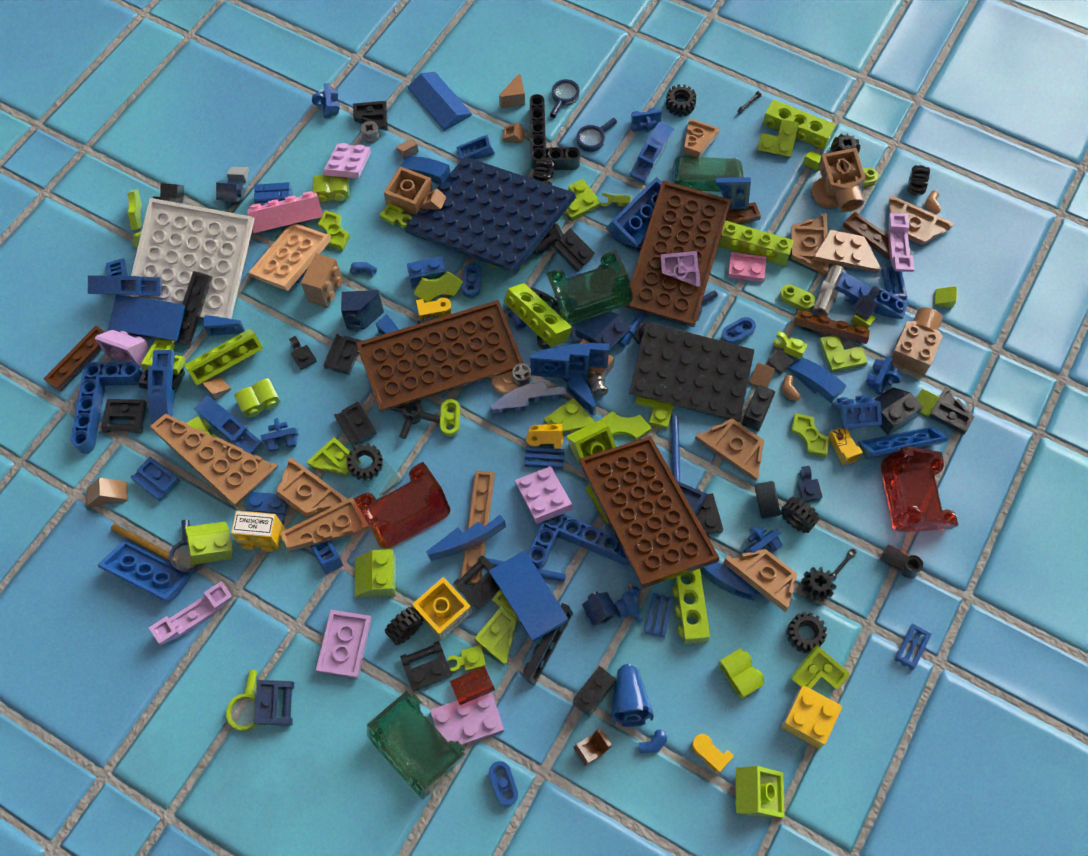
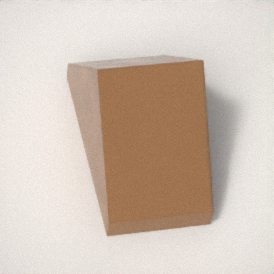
[499,74,525,108]
[87,477,128,507]

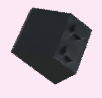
[874,387,923,435]

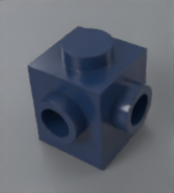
[216,180,245,204]
[582,591,619,626]

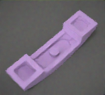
[888,213,914,272]
[149,581,233,645]

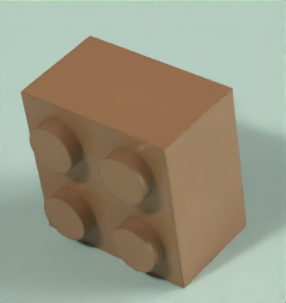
[384,167,433,215]
[301,253,343,308]

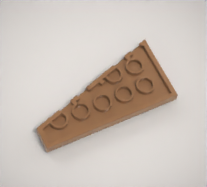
[150,414,278,507]

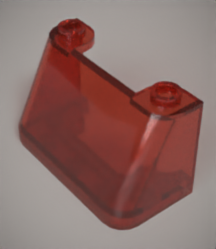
[881,446,959,532]
[354,462,451,549]

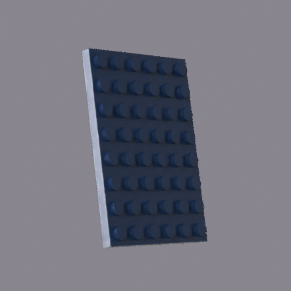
[404,157,576,274]

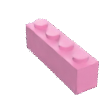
[247,191,323,233]

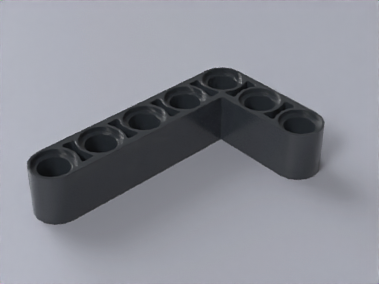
[529,94,580,171]

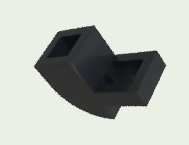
[153,183,184,204]

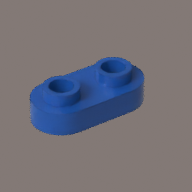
[462,263,482,298]
[721,317,756,344]
[489,761,518,806]

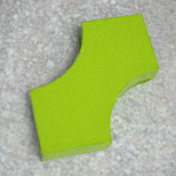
[127,189,142,230]
[318,210,350,251]
[413,271,463,302]
[601,411,652,441]
[791,413,830,458]

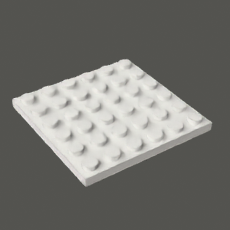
[126,198,255,319]

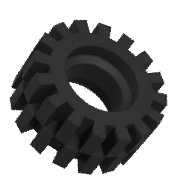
[665,84,697,117]
[347,443,383,481]
[780,497,820,533]
[385,607,424,645]
[787,612,827,653]

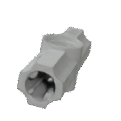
[812,265,846,316]

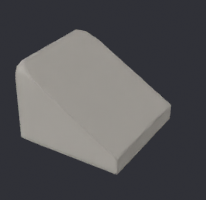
[227,167,249,183]

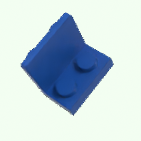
[831,395,882,429]

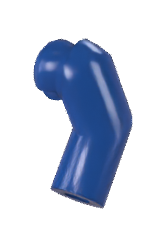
[349,262,377,276]
[639,729,667,754]

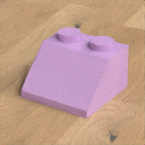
[95,330,150,368]

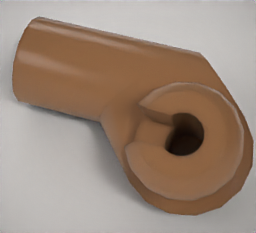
[925,190,941,215]
[782,375,800,402]

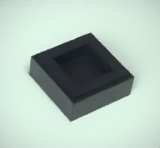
[767,349,794,375]

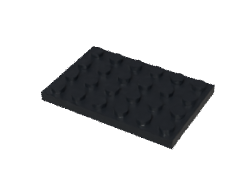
[629,321,755,422]

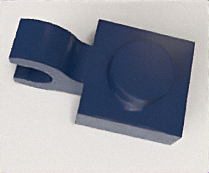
[852,286,881,319]
[797,466,823,502]

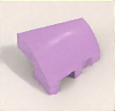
[660,251,700,286]

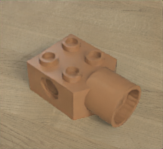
[819,148,866,212]
[891,307,943,376]

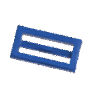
[881,267,908,300]
[525,446,565,469]
[645,592,673,638]
[894,623,932,671]

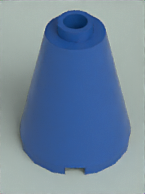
[610,664,654,727]

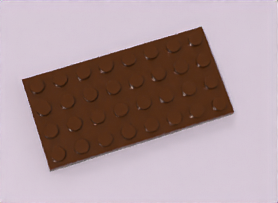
[624,181,731,327]
[356,300,524,413]
[579,436,719,589]

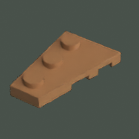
[683,118,720,158]

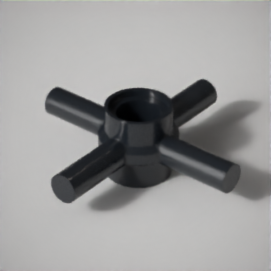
[390,400,441,439]

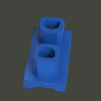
[312,83,340,118]
[631,108,662,132]
[866,356,901,394]
[260,418,299,451]
[743,526,783,553]

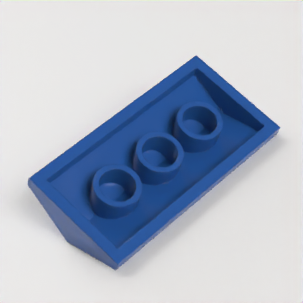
[408,72,472,131]
[858,427,948,460]
[98,540,191,602]

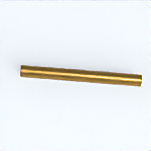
[110,523,181,565]

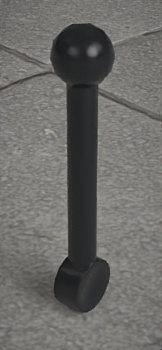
[737,91,762,114]
[829,549,857,579]

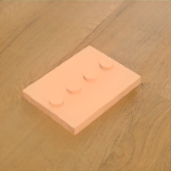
[248,223,332,291]

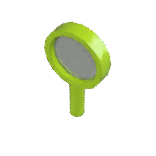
[226,670,258,731]

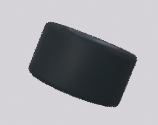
[755,481,781,519]

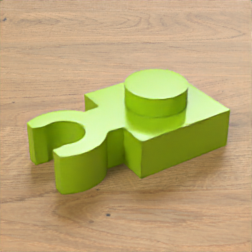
[379,202,412,229]
[447,645,486,673]

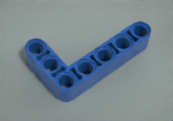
[71,362,143,454]
[528,514,630,569]

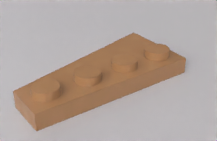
[280,497,370,552]

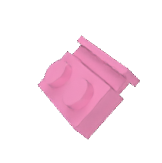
[728,252,767,282]

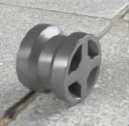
[361,121,380,143]
[512,364,531,387]
[587,375,608,398]

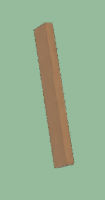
[461,470,495,585]

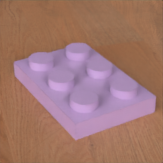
[324,143,371,179]
[515,466,573,524]
[316,610,372,679]
[430,689,504,753]

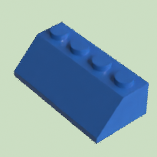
[605,177,662,247]

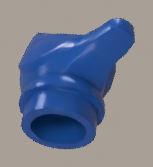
[614,584,643,623]

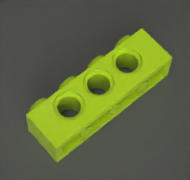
[763,99,836,149]
[718,221,794,266]
[503,283,572,347]
[184,328,264,385]
[672,569,710,645]

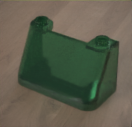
[672,156,744,192]
[546,250,633,324]
[367,690,465,799]

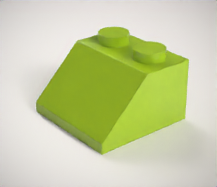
[566,420,616,463]
[185,521,233,565]
[355,549,396,598]
[735,766,785,818]

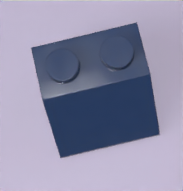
[341,290,384,331]
[575,306,631,350]

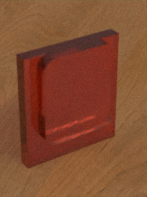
[450,666,495,705]

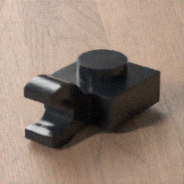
[289,336,317,370]

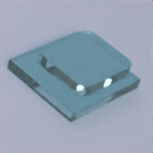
[360,458,402,500]

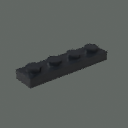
[174,271,213,346]
[523,603,573,686]

